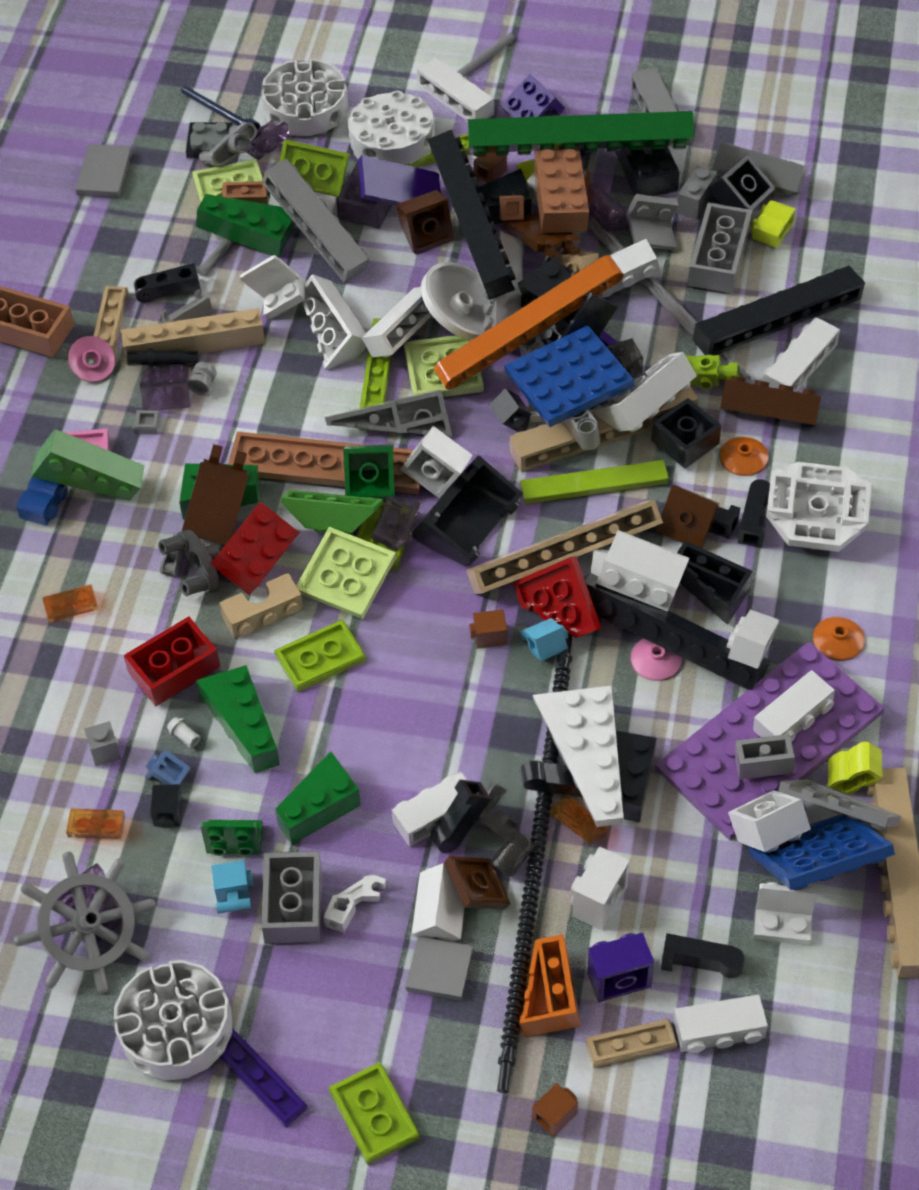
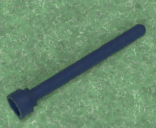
[181,86,261,136]

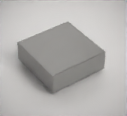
[133,410,161,434]

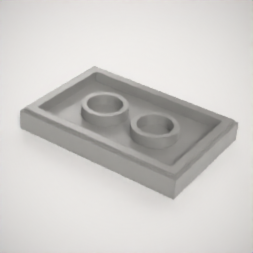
[75,144,132,198]

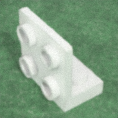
[240,255,305,320]
[753,882,817,945]

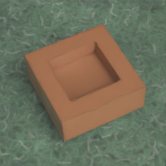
[500,195,524,220]

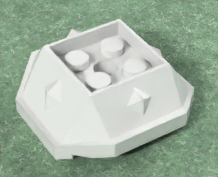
[766,462,872,552]

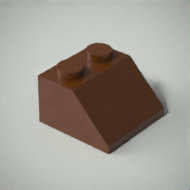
[396,190,455,254]

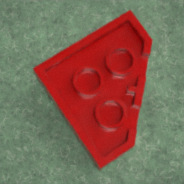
[512,556,602,638]

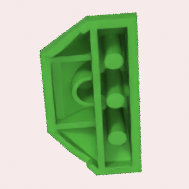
[281,490,383,534]

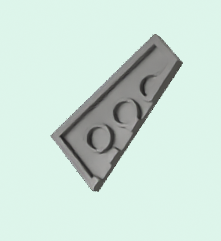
[778,779,901,830]

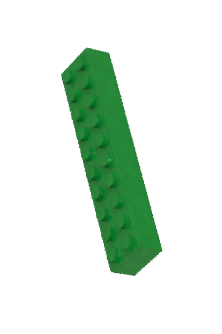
[468,111,694,157]

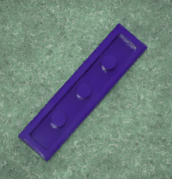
[219,1028,308,1128]

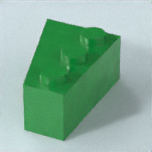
[179,463,261,520]
[275,751,361,845]

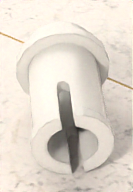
[167,717,201,749]

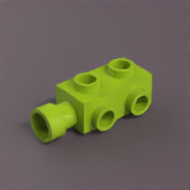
[685,355,740,390]

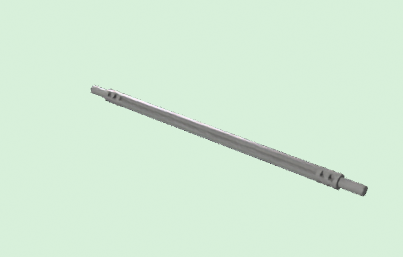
[587,210,754,384]

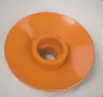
[720,437,768,476]
[813,617,865,661]

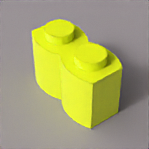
[750,200,796,248]
[828,742,882,794]

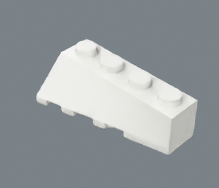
[302,274,366,370]
[592,352,697,432]

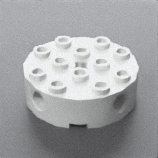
[261,59,348,136]
[348,91,435,165]
[114,960,232,1081]

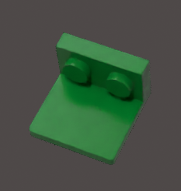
[201,820,263,856]

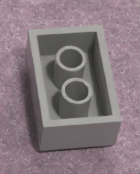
[262,852,322,943]

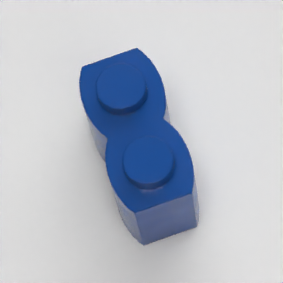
[16,477,68,525]

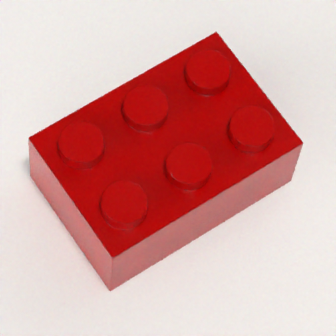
[210,501,300,595]
[123,616,221,707]

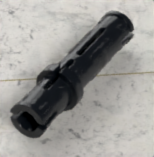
[127,349,198,367]

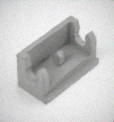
[161,289,212,323]

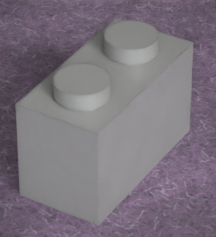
[677,166,717,220]
[735,734,795,780]

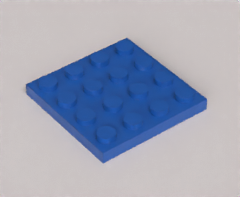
[504,325,635,428]
[748,813,895,890]

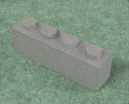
[631,68,679,113]
[713,142,808,196]

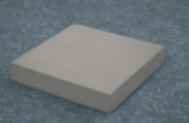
[406,936,473,1001]

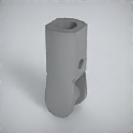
[160,533,185,576]

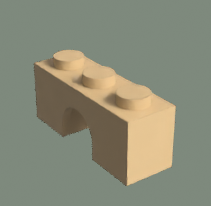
[219,573,303,639]

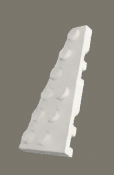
[533,686,624,827]

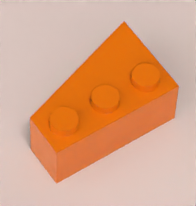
[519,934,581,1037]

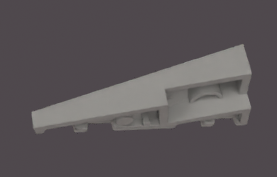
[325,389,452,437]

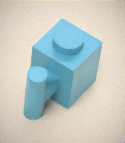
[519,618,568,661]
[211,860,254,914]

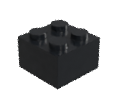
[708,154,776,210]
[651,398,722,469]

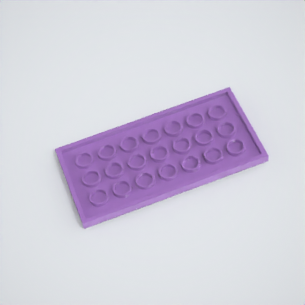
[655,641,884,841]

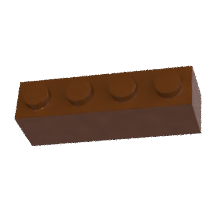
[720,376,821,425]

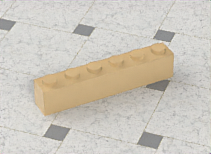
[121,308,265,362]

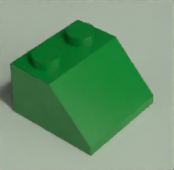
[343,444,395,497]

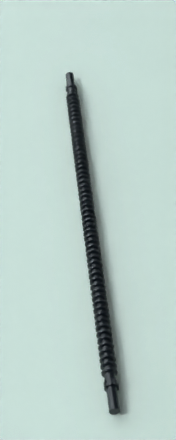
[497,633,573,1094]

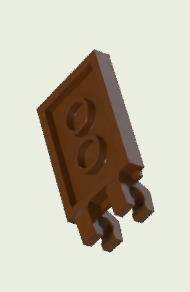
[503,213,581,258]
[182,444,249,546]

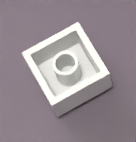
[400,426,473,499]
[728,790,811,852]
[570,846,629,930]

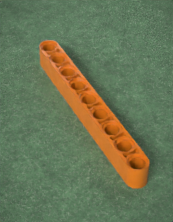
[433,255,624,390]

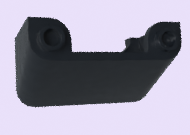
[410,455,523,566]

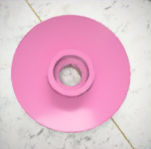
[68,336,115,382]
[631,639,682,681]

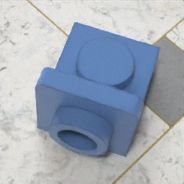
[144,749,191,785]

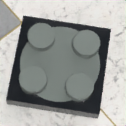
[185,122,233,158]

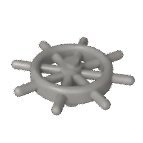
[13,851,156,994]

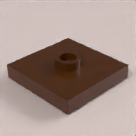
[655,484,720,548]
[444,856,511,909]

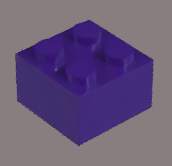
[587,932,655,1003]

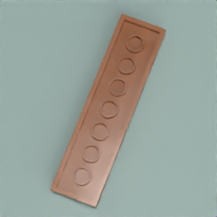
[228,431,421,495]

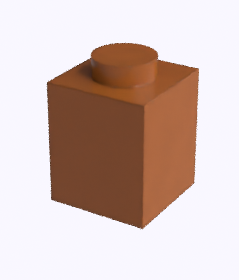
[474,153,507,183]
[469,609,508,648]
[532,1083,578,1137]

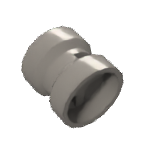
[187,362,217,395]

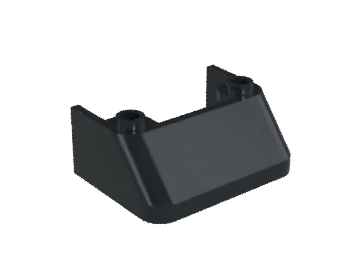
[521,256,618,345]

